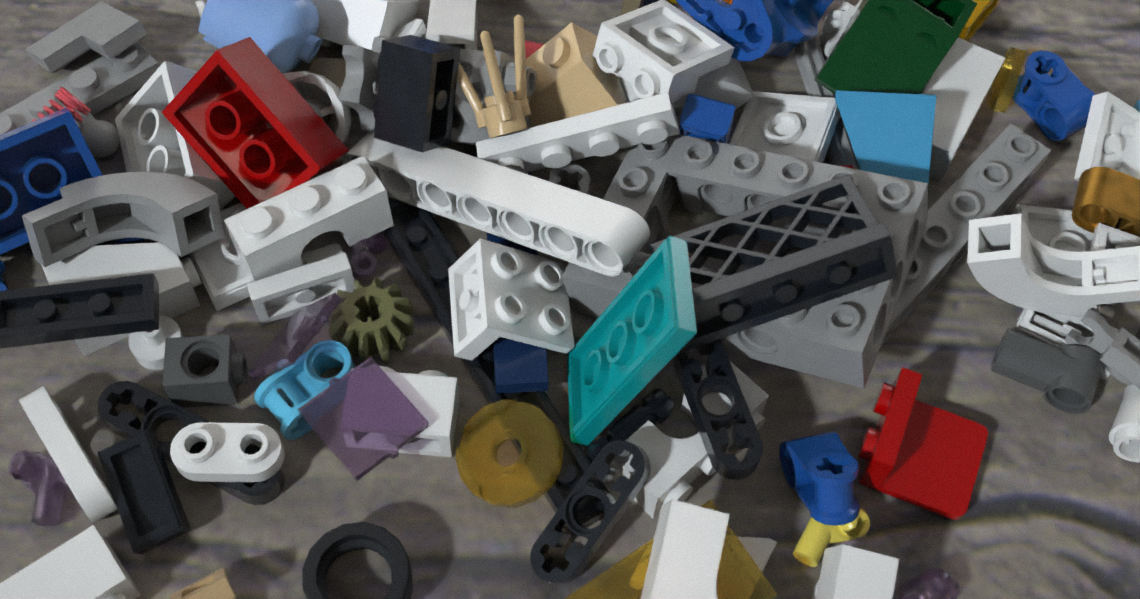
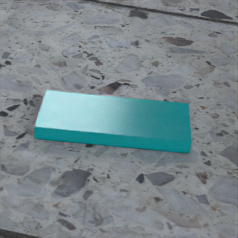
[567,236,697,446]

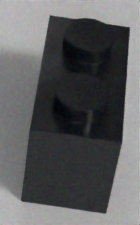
[373,35,461,153]

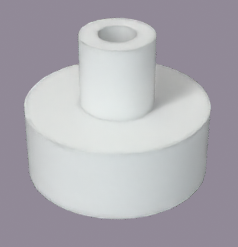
[128,315,184,370]

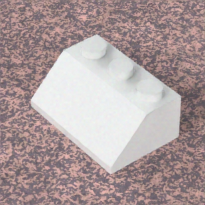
[311,0,420,50]
[115,61,235,211]

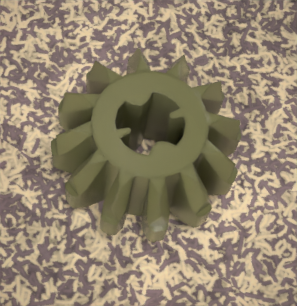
[327,276,415,366]

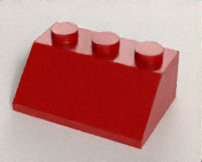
[161,37,349,209]

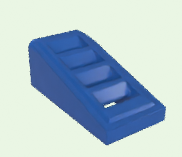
[679,93,736,144]

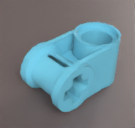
[254,340,356,440]

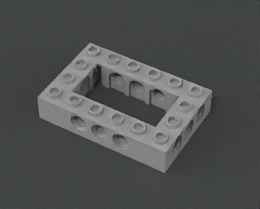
[561,134,928,389]

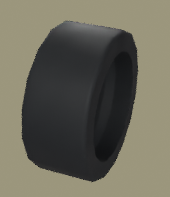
[302,522,413,599]

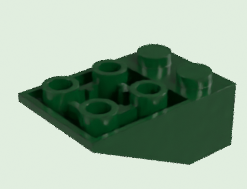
[814,0,977,94]

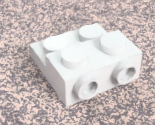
[592,0,735,103]

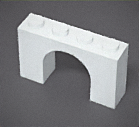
[641,499,899,599]

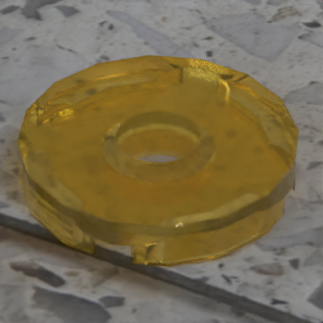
[455,399,564,508]

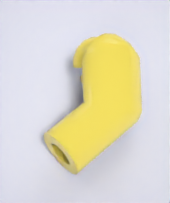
[792,508,870,567]

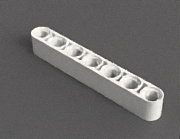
[342,131,650,277]

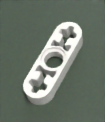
[19,386,117,524]

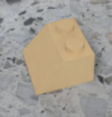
[514,22,627,128]

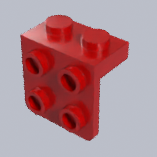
[858,367,988,520]

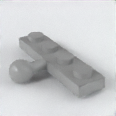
[0,42,160,158]

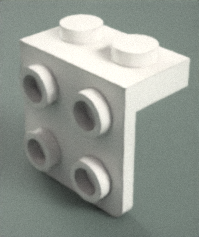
[1074,91,1140,182]

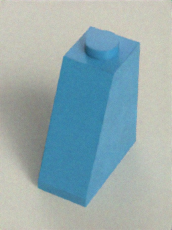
[835,90,937,185]

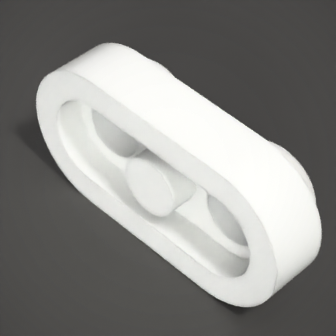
[170,422,285,482]

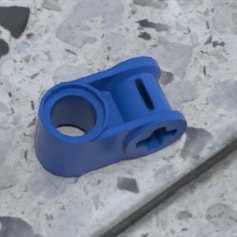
[1010,50,1095,141]
[779,431,860,526]

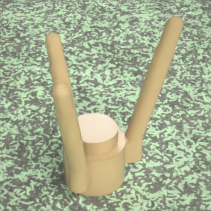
[457,15,531,138]

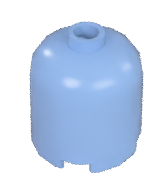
[198,0,322,73]

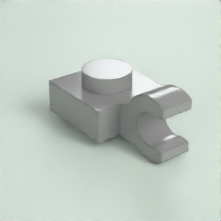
[1065,310,1140,389]

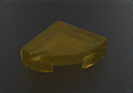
[988,47,1026,113]

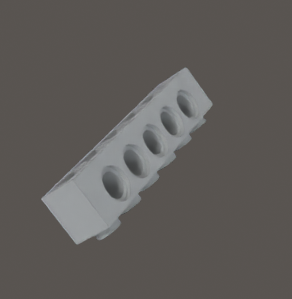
[880,123,1051,348]

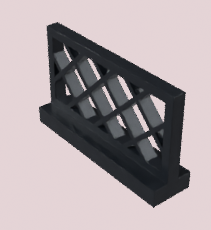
[649,174,899,350]

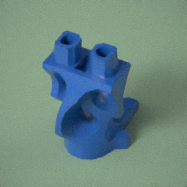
[676,0,834,61]

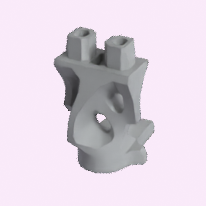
[339,36,537,146]

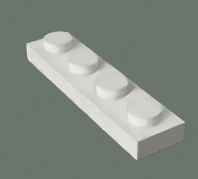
[476,92,680,173]

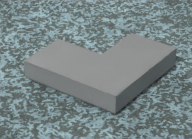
[26,1,147,73]

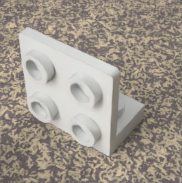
[448,238,574,361]

